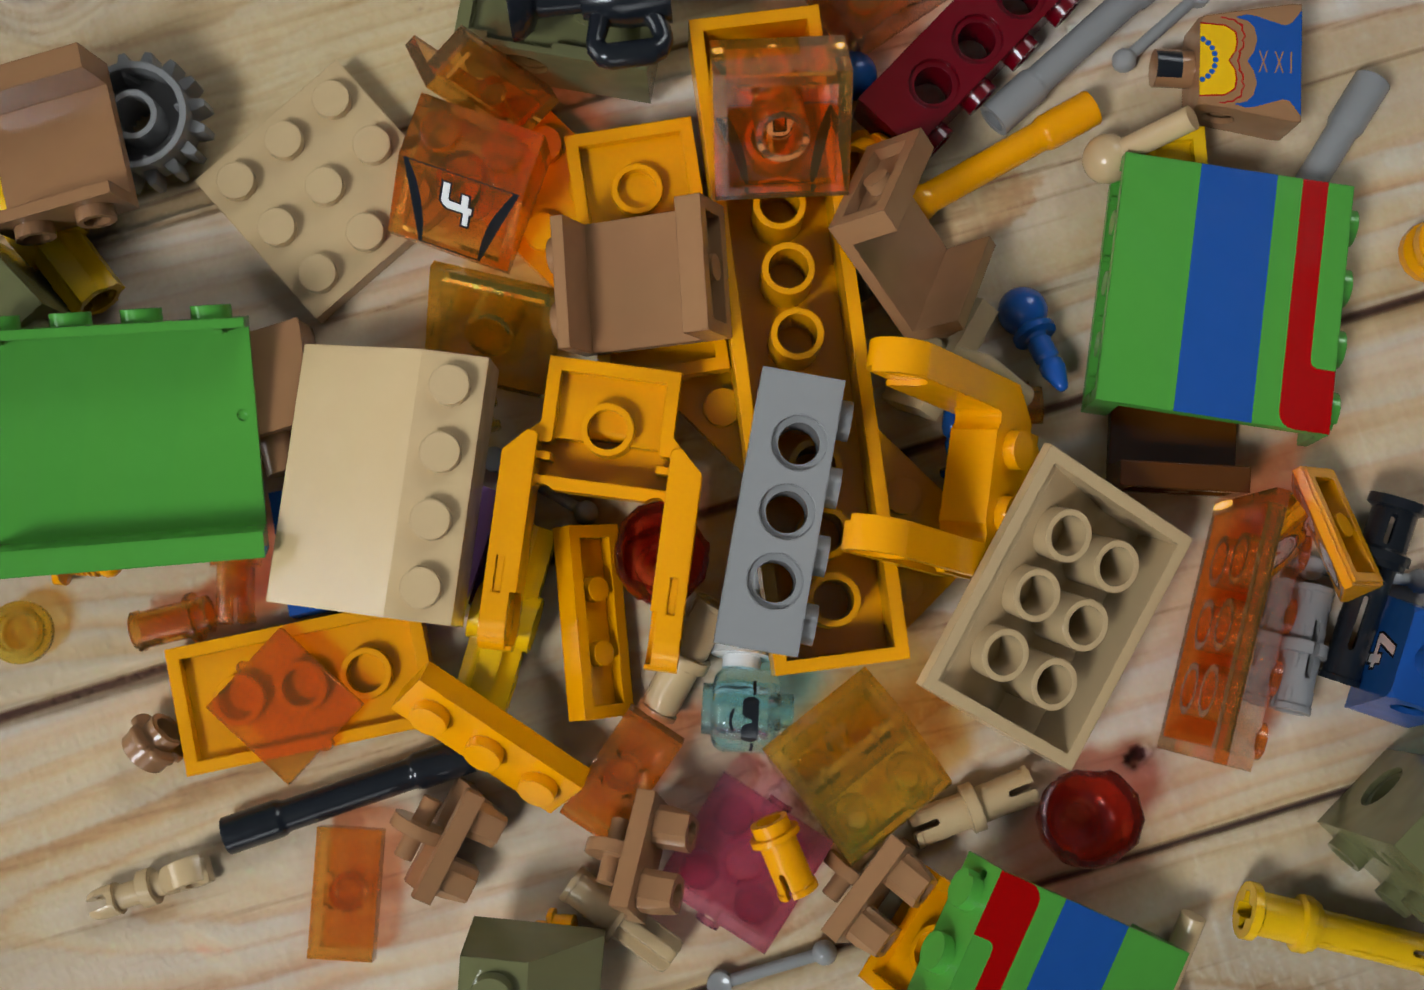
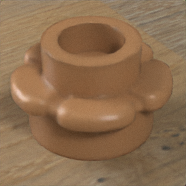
[122,713,183,773]

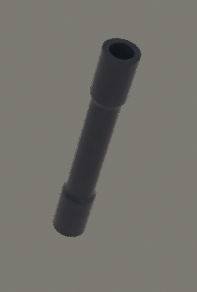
[219,743,478,854]

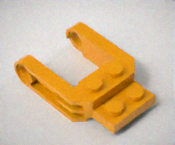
[841,336,1040,579]
[477,355,703,674]

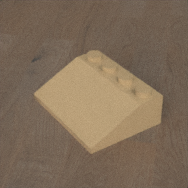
[266,344,499,627]
[916,443,1193,771]

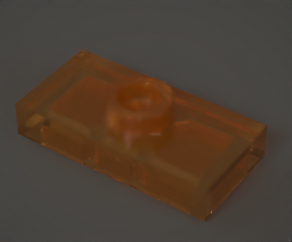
[559,703,685,837]
[307,824,386,963]

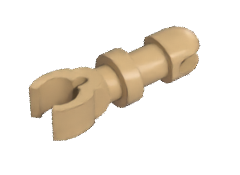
[86,854,215,920]

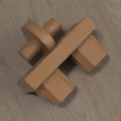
[389,777,508,906]
[584,788,700,924]
[821,834,938,957]

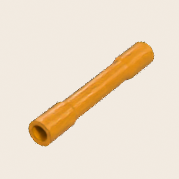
[913,91,1102,220]

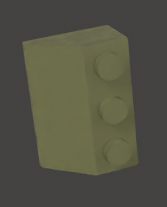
[458,916,606,990]

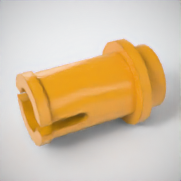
[749,811,819,903]

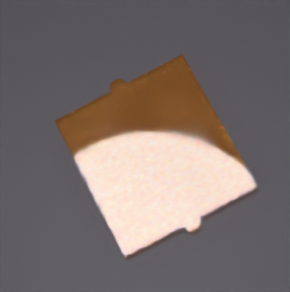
[206,628,364,785]

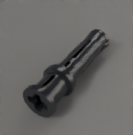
[1318,491,1424,689]

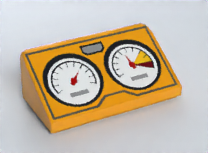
[1291,466,1384,602]

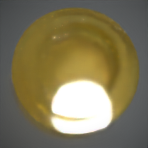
[0,601,55,664]

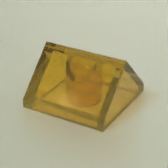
[425,260,558,399]

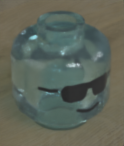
[700,668,794,754]

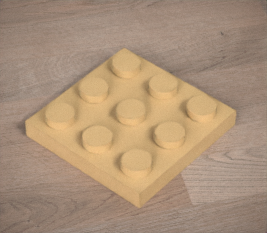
[195,59,460,323]

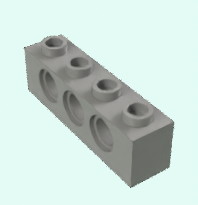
[713,366,854,657]

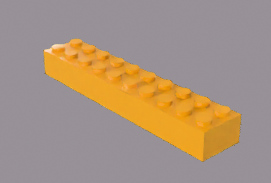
[688,4,911,676]

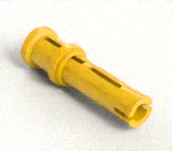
[1232,881,1424,976]

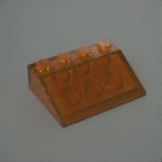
[1157,487,1312,772]

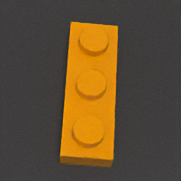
[552,524,634,722]
[391,661,591,814]

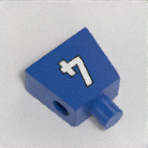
[1344,595,1424,728]

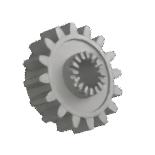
[108,52,215,195]

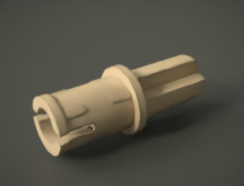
[559,865,683,972]

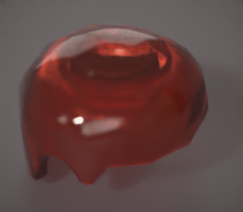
[613,501,710,605]
[1035,769,1145,869]

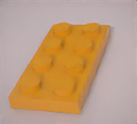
[564,116,731,379]
[164,612,434,777]

